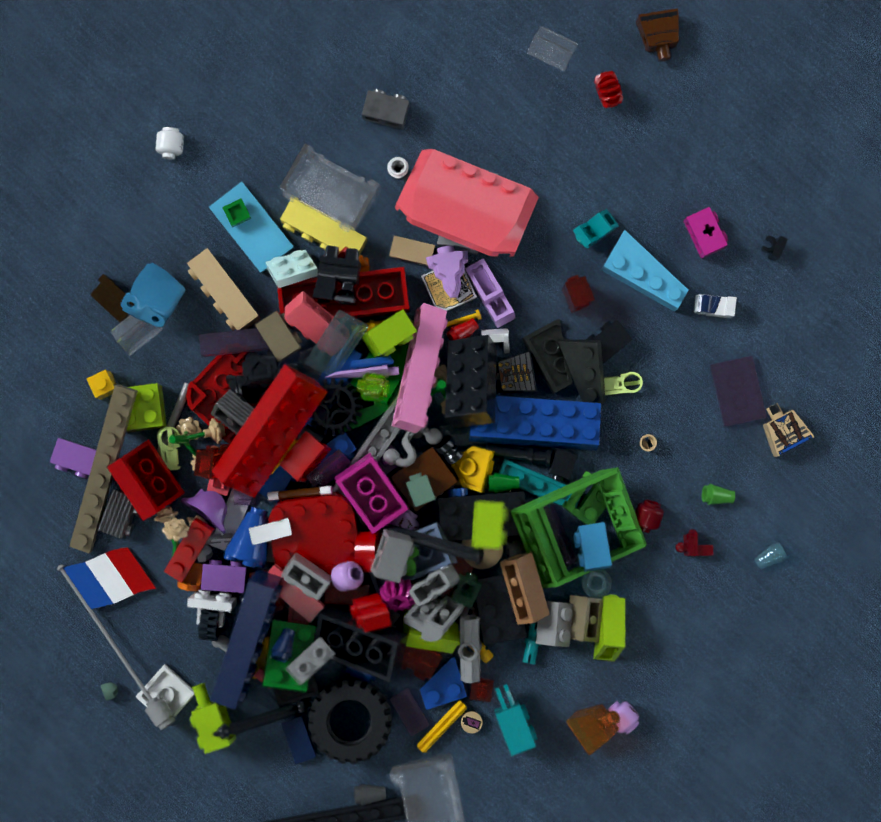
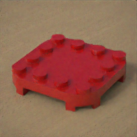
[186,343,258,444]
[268,492,358,575]

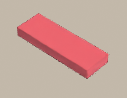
[268,563,325,623]

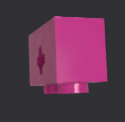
[683,207,728,259]

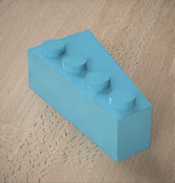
[601,230,688,312]

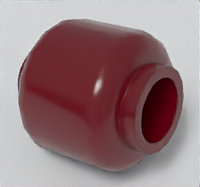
[635,499,664,533]

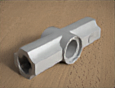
[458,615,482,683]

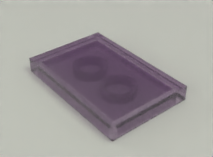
[710,356,767,427]

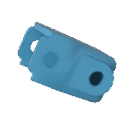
[120,262,185,327]

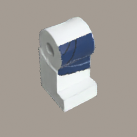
[694,295,737,319]

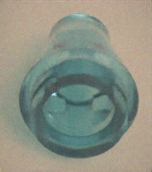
[754,542,788,570]

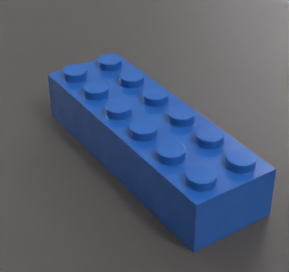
[469,396,601,451]

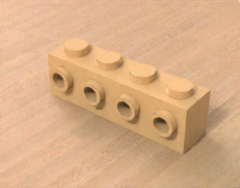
[187,248,260,333]

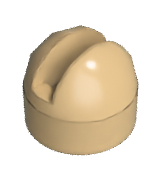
[640,434,657,451]

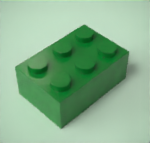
[262,620,316,693]

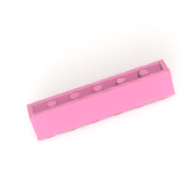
[392,303,448,434]

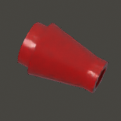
[447,318,479,341]

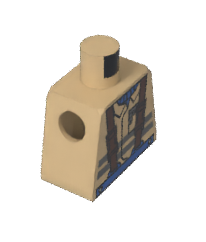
[763,403,814,457]

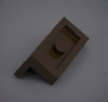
[90,274,135,323]

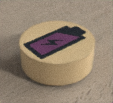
[461,711,482,733]

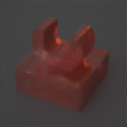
[469,678,494,702]

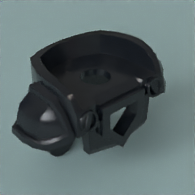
[226,349,301,403]

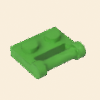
[562,471,606,525]

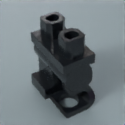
[313,245,361,306]

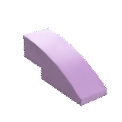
[465,258,516,328]

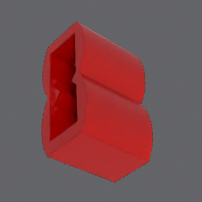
[350,593,391,632]

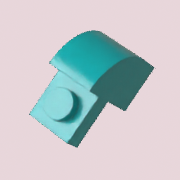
[573,209,619,249]

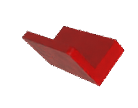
[280,432,331,482]

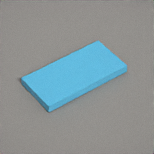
[209,181,294,274]

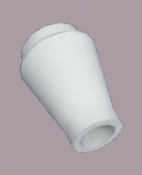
[387,157,409,179]

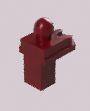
[675,529,714,556]

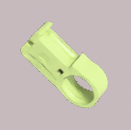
[604,372,643,396]
[157,426,181,470]

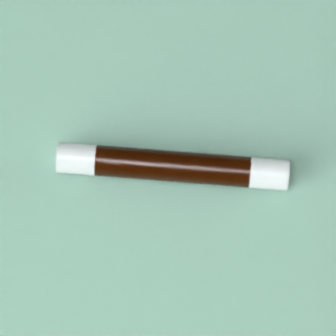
[268,486,333,501]

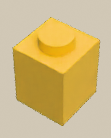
[87,369,117,400]

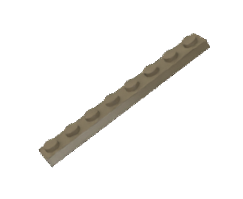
[69,384,138,553]

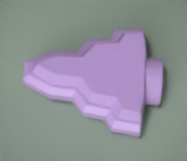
[426,246,468,299]

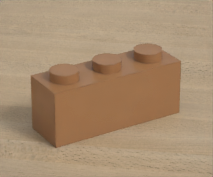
[500,552,550,624]

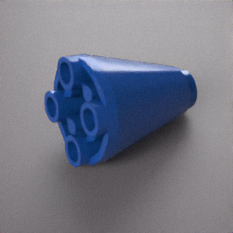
[224,507,269,568]

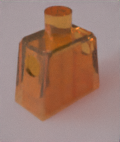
[566,704,620,756]

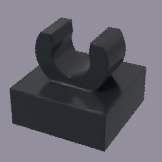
[761,236,788,261]

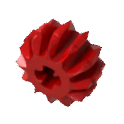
[594,70,623,108]

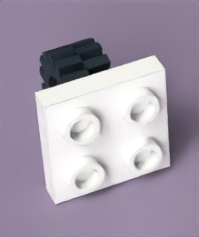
[187,589,238,641]

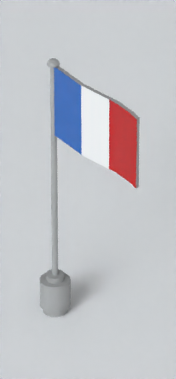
[57,547,176,731]

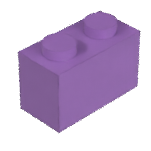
[50,438,96,479]
[201,560,249,593]

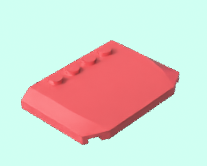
[395,149,539,257]

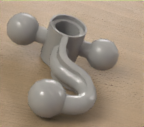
[383,426,442,467]

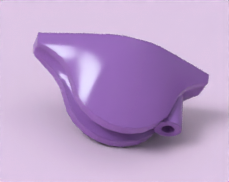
[181,489,227,534]

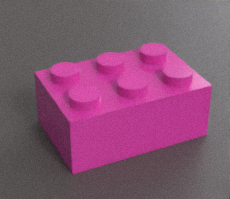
[335,453,409,534]

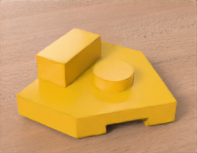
[451,446,495,493]

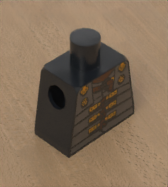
[496,351,537,393]

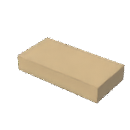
[389,236,435,266]

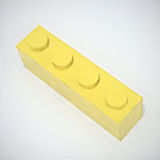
[280,197,367,256]

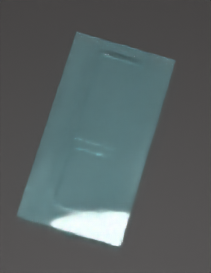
[305,310,369,375]

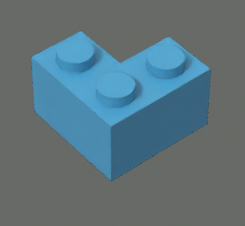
[573,522,612,572]

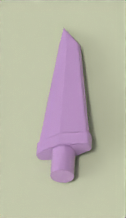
[324,365,399,378]

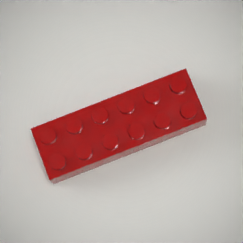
[277,267,410,327]
[212,364,327,498]

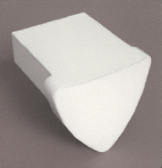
[481,328,510,354]

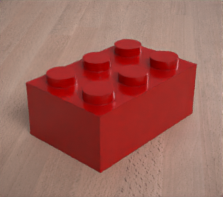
[107,439,185,521]

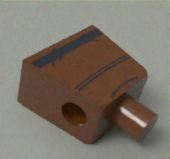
[636,8,679,61]

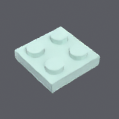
[266,250,318,288]

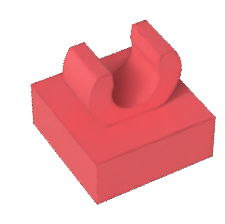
[207,471,230,496]

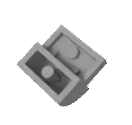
[403,595,465,642]

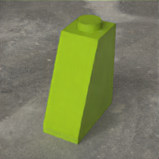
[593,594,625,661]
[401,603,460,654]

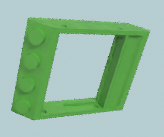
[511,467,647,588]

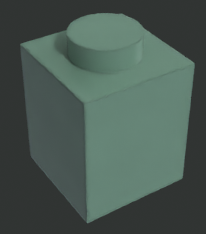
[406,472,436,507]

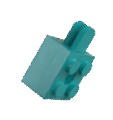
[494,684,538,756]

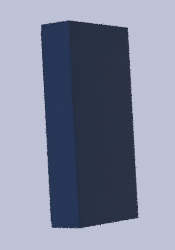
[281,715,316,764]

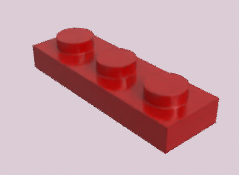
[164,517,214,583]

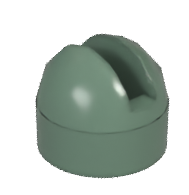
[101,682,118,701]

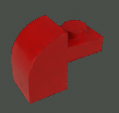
[355,529,382,573]

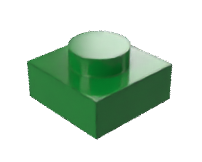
[222,198,251,228]

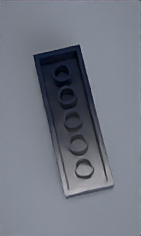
[210,569,283,709]

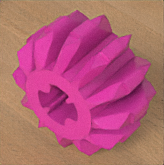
[380,577,415,613]

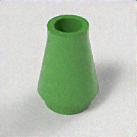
[702,484,735,505]

